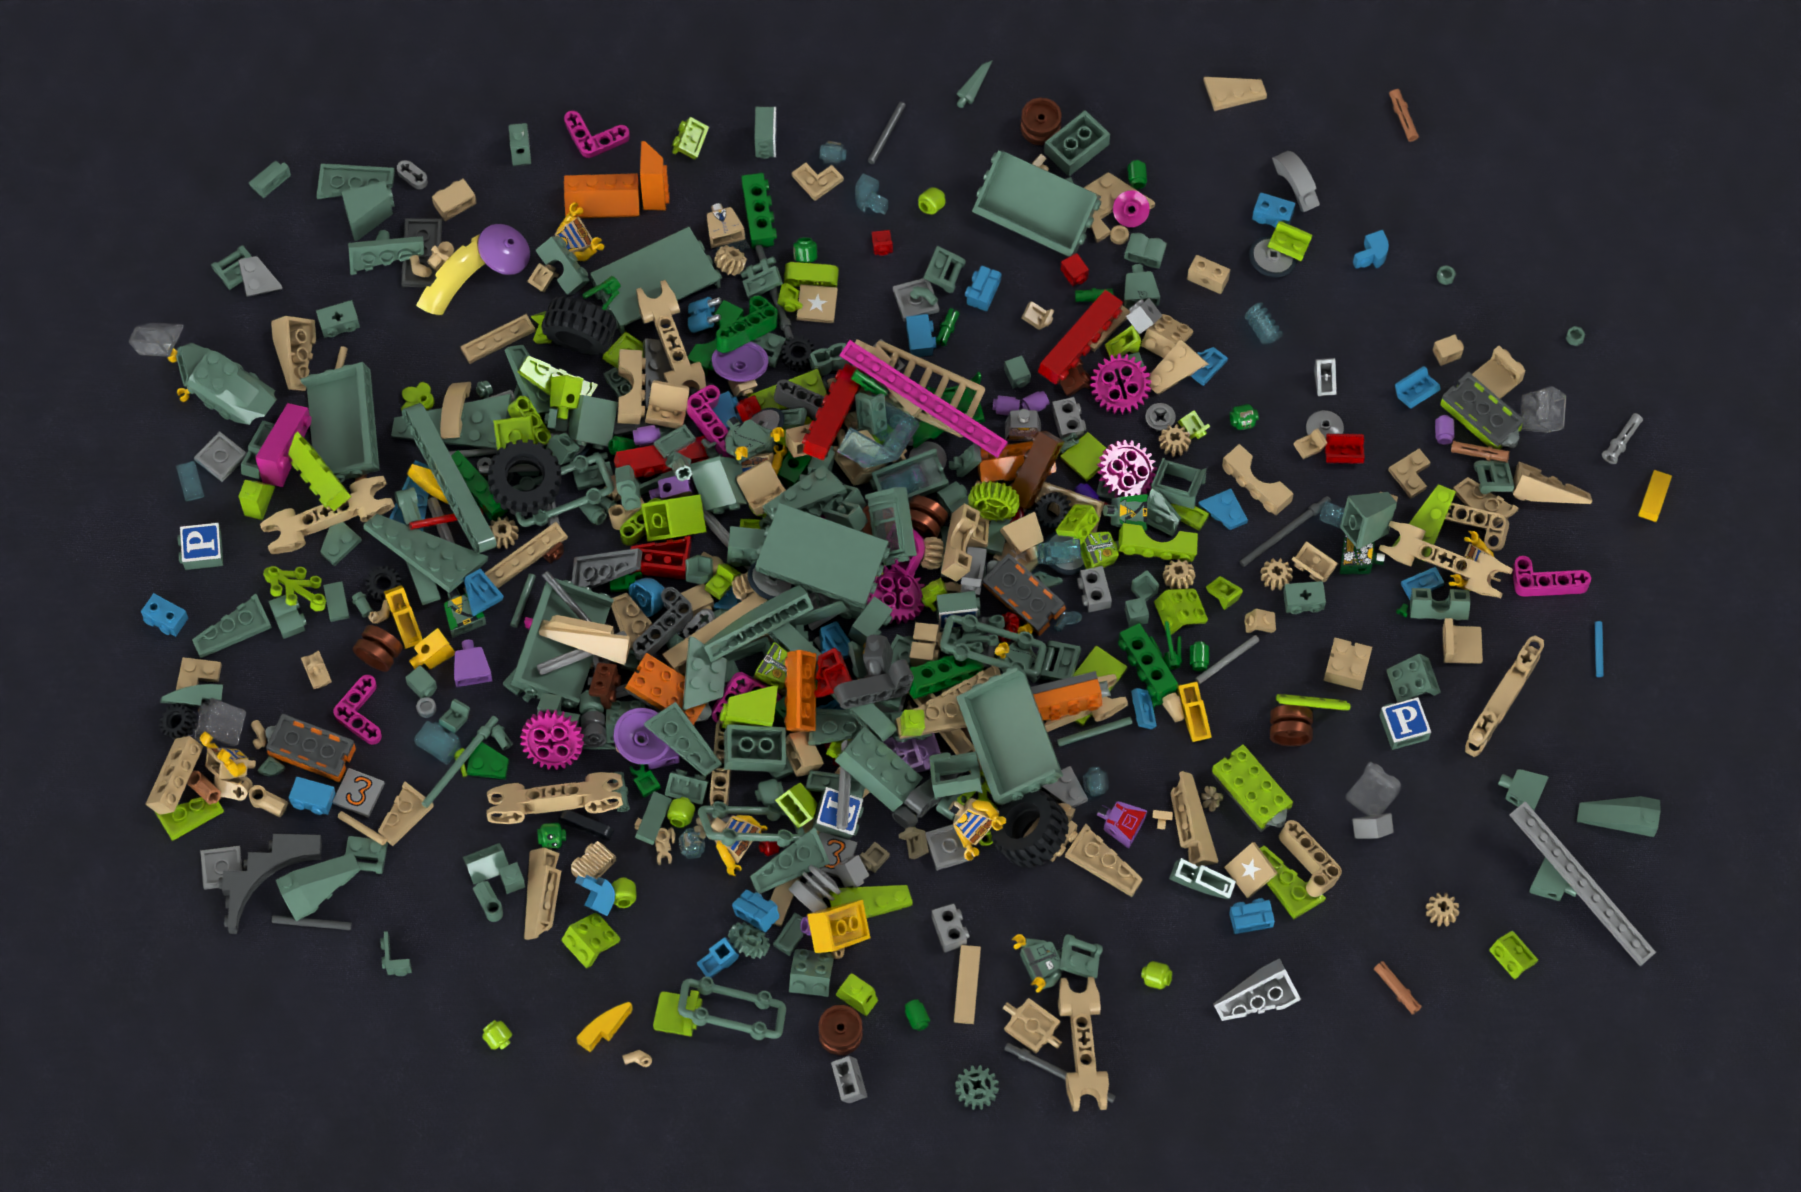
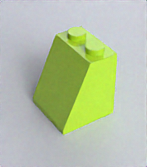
[642,494,706,541]
[719,686,778,728]

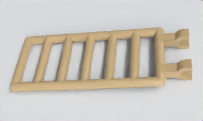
[855,339,985,438]

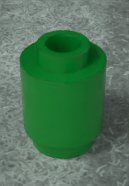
[1128,160,1147,189]
[608,436,637,455]
[1190,642,1209,671]
[904,999,930,1031]

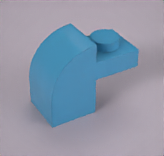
[1353,230,1389,269]
[575,875,615,916]
[697,937,739,978]

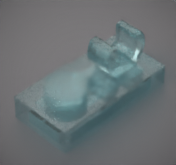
[1319,501,1345,528]

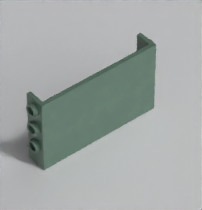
[972,150,1102,257]
[590,227,722,334]
[301,362,380,482]
[755,503,891,609]
[510,578,614,709]
[956,667,1063,805]

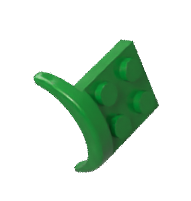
[927,372,985,423]

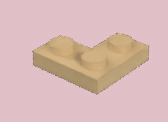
[792,163,844,201]
[1388,448,1431,499]
[176,658,222,690]

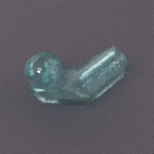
[1054,611,1082,632]

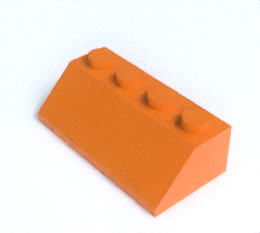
[640,141,670,210]
[564,174,640,218]
[977,441,1056,483]
[784,650,816,732]

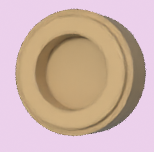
[1110,225,1129,245]

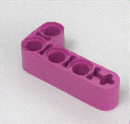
[686,385,735,458]
[1512,556,1591,597]

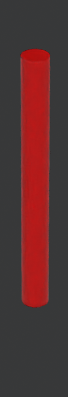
[409,508,483,530]

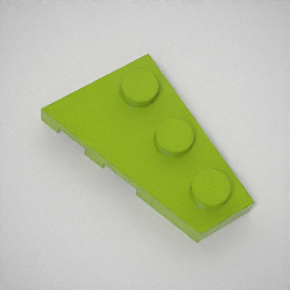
[154,797,224,841]

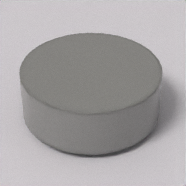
[416,697,436,718]

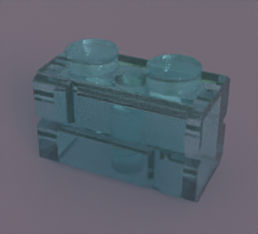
[414,721,461,764]

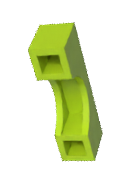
[1118,523,1198,562]

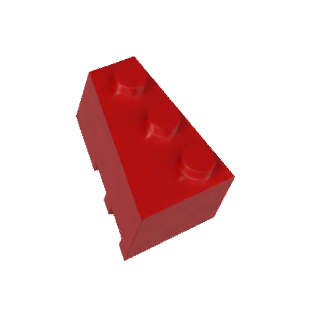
[631,536,691,580]

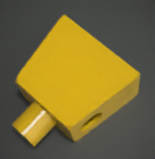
[409,628,455,669]

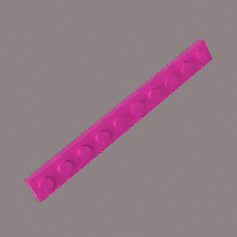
[839,340,1008,458]

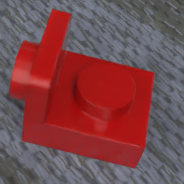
[872,230,893,255]
[736,395,762,422]

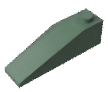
[1576,796,1661,837]
[276,853,361,921]

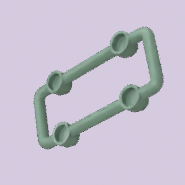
[513,454,614,527]
[940,614,1046,677]
[698,802,805,848]
[678,977,786,1040]

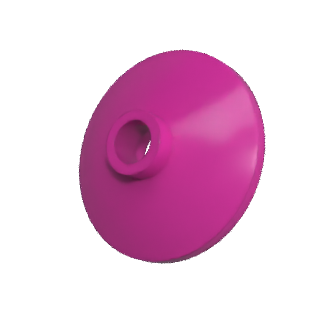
[1113,190,1150,227]

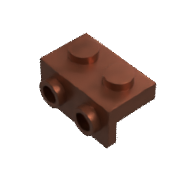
[1059,358,1091,397]
[589,663,621,709]

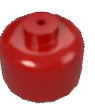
[759,841,780,856]

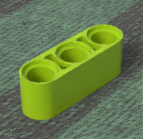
[784,262,839,287]
[508,396,551,446]
[620,498,661,546]

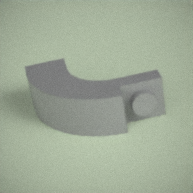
[1272,151,1320,212]
[961,547,987,595]

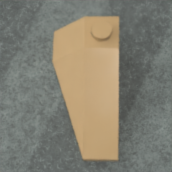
[271,316,316,391]
[1513,462,1592,504]

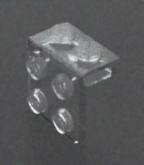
[193,698,246,746]
[1346,762,1401,816]

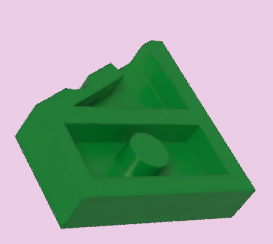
[467,738,509,780]

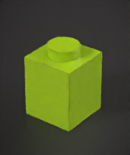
[900,710,925,736]

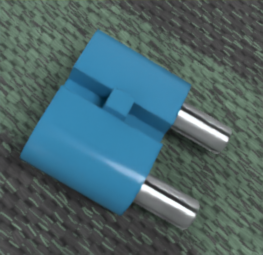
[688,297,722,333]

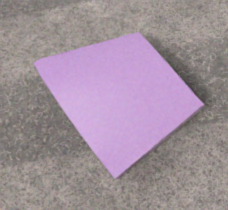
[883,733,941,772]

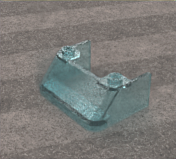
[837,394,919,468]

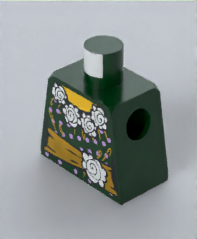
[1339,534,1385,574]

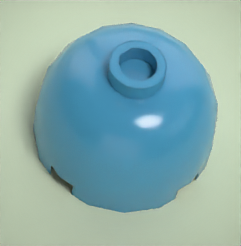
[629,578,664,617]

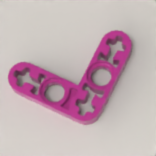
[564,111,630,158]
[711,672,782,723]
[333,675,382,745]

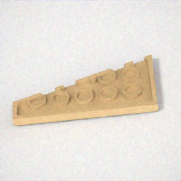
[895,666,1001,739]

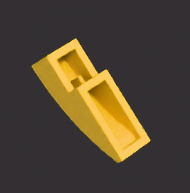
[407,464,449,504]
[1638,470,1672,522]
[384,585,423,649]
[1177,682,1212,742]
[576,1002,633,1052]

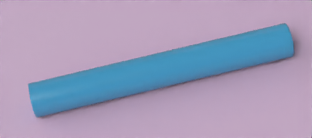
[1595,621,1604,677]

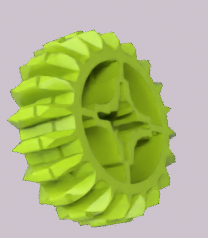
[968,481,1020,522]

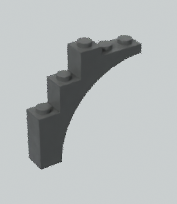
[219,834,322,934]

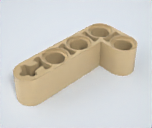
[1445,503,1509,551]
[1279,820,1342,897]

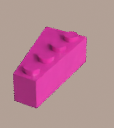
[255,403,312,487]

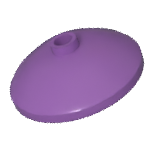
[478,224,530,275]
[712,342,768,382]
[613,708,670,765]

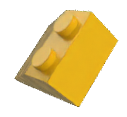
[807,900,870,953]

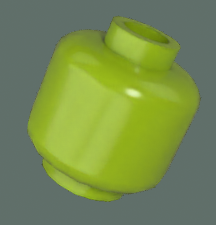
[918,187,946,215]
[667,797,695,827]
[611,878,637,908]
[1141,961,1172,989]
[482,1020,512,1050]

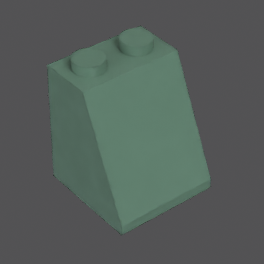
[342,181,395,241]
[569,395,618,450]
[689,456,747,514]
[1340,492,1397,549]

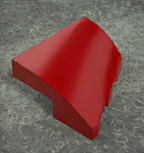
[814,647,852,698]

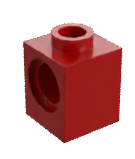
[1060,253,1089,287]

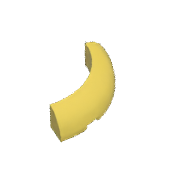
[416,234,486,315]

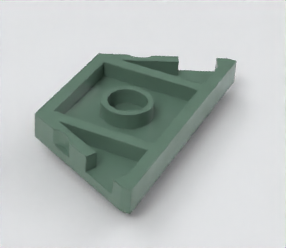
[682,636,726,711]

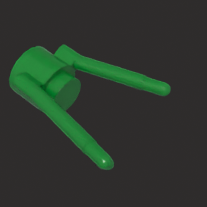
[582,276,621,310]
[1149,621,1182,670]

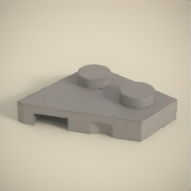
[238,256,282,297]
[1041,766,1088,808]

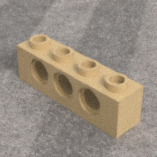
[146,736,204,815]

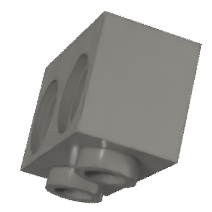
[1052,397,1086,440]
[1077,566,1112,613]
[931,904,969,953]

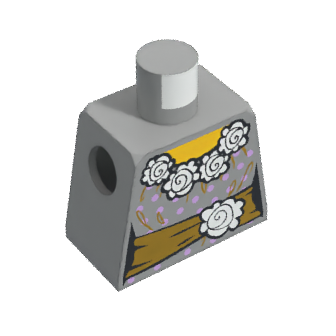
[1005,409,1041,441]

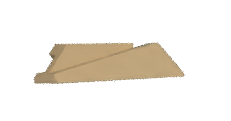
[539,615,631,665]
[1170,771,1218,866]
[524,847,561,940]

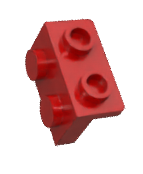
[1325,434,1365,464]

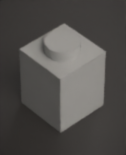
[834,855,869,888]

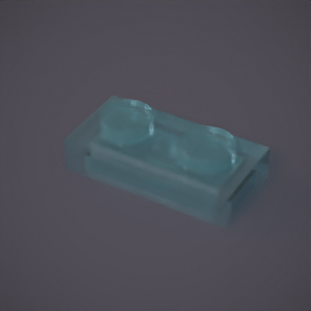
[176,461,205,502]

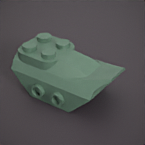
[187,350,277,425]

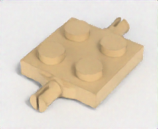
[1003,998,1062,1053]

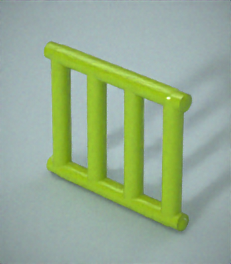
[1276,694,1351,710]

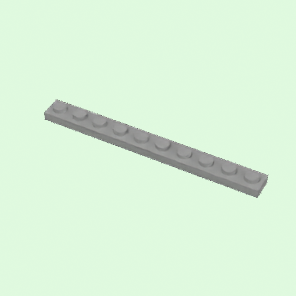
[1509,801,1656,966]

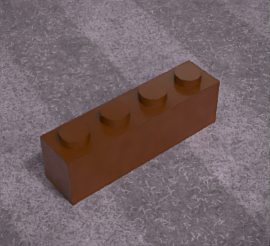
[1010,431,1065,509]

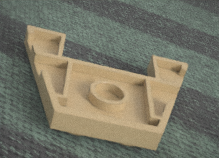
[1084,172,1155,243]

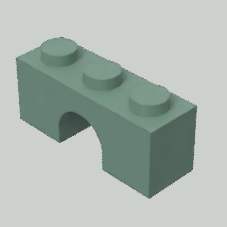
[536,236,590,295]
[1409,588,1471,620]

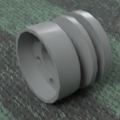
[789,864,842,912]

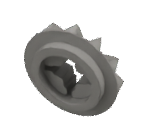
[1145,403,1176,431]

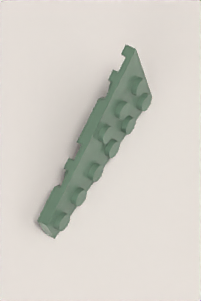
[391,394,512,450]
[363,514,488,593]

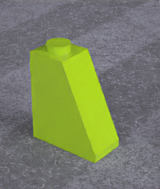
[239,480,275,520]

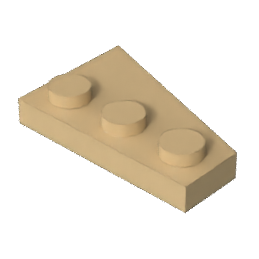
[1204,77,1267,111]
[1146,339,1209,394]
[1453,477,1519,527]
[611,593,661,650]
[378,782,434,846]

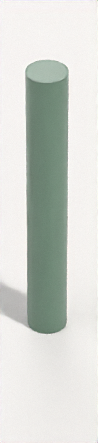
[510,574,536,628]

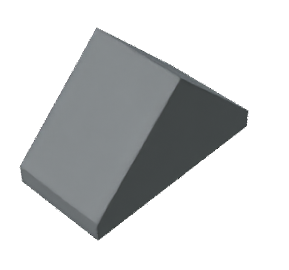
[1314,358,1337,396]
[1352,813,1394,838]

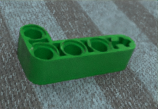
[716,296,778,353]

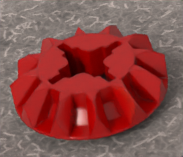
[998,612,1019,642]

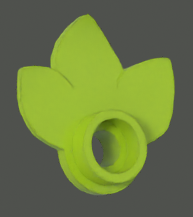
[401,382,434,411]

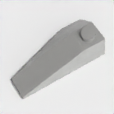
[1213,958,1301,1021]

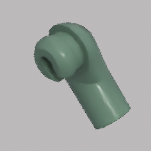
[910,286,938,305]

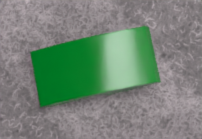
[904,416,944,448]

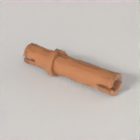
[1389,89,1419,141]
[1451,441,1510,463]
[1374,961,1422,1015]

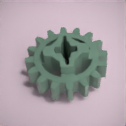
[728,922,770,959]
[955,1065,999,1110]

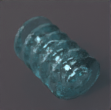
[1245,302,1283,344]

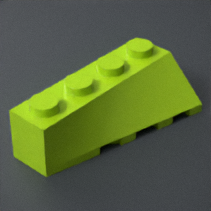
[288,432,352,511]

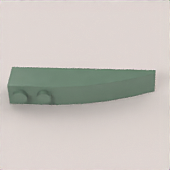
[703,584,814,662]

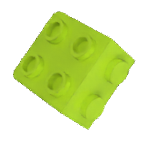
[1154,589,1208,634]
[561,913,620,969]
[653,990,702,1036]

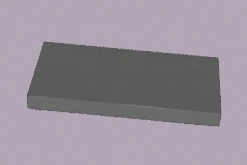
[401,219,442,287]

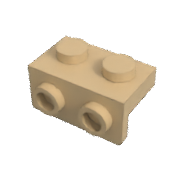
[1291,541,1338,582]

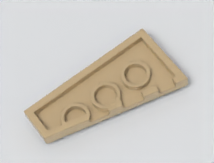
[1035,482,1104,533]
[1065,824,1143,897]

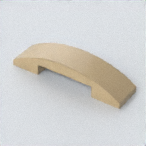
[440,382,471,439]

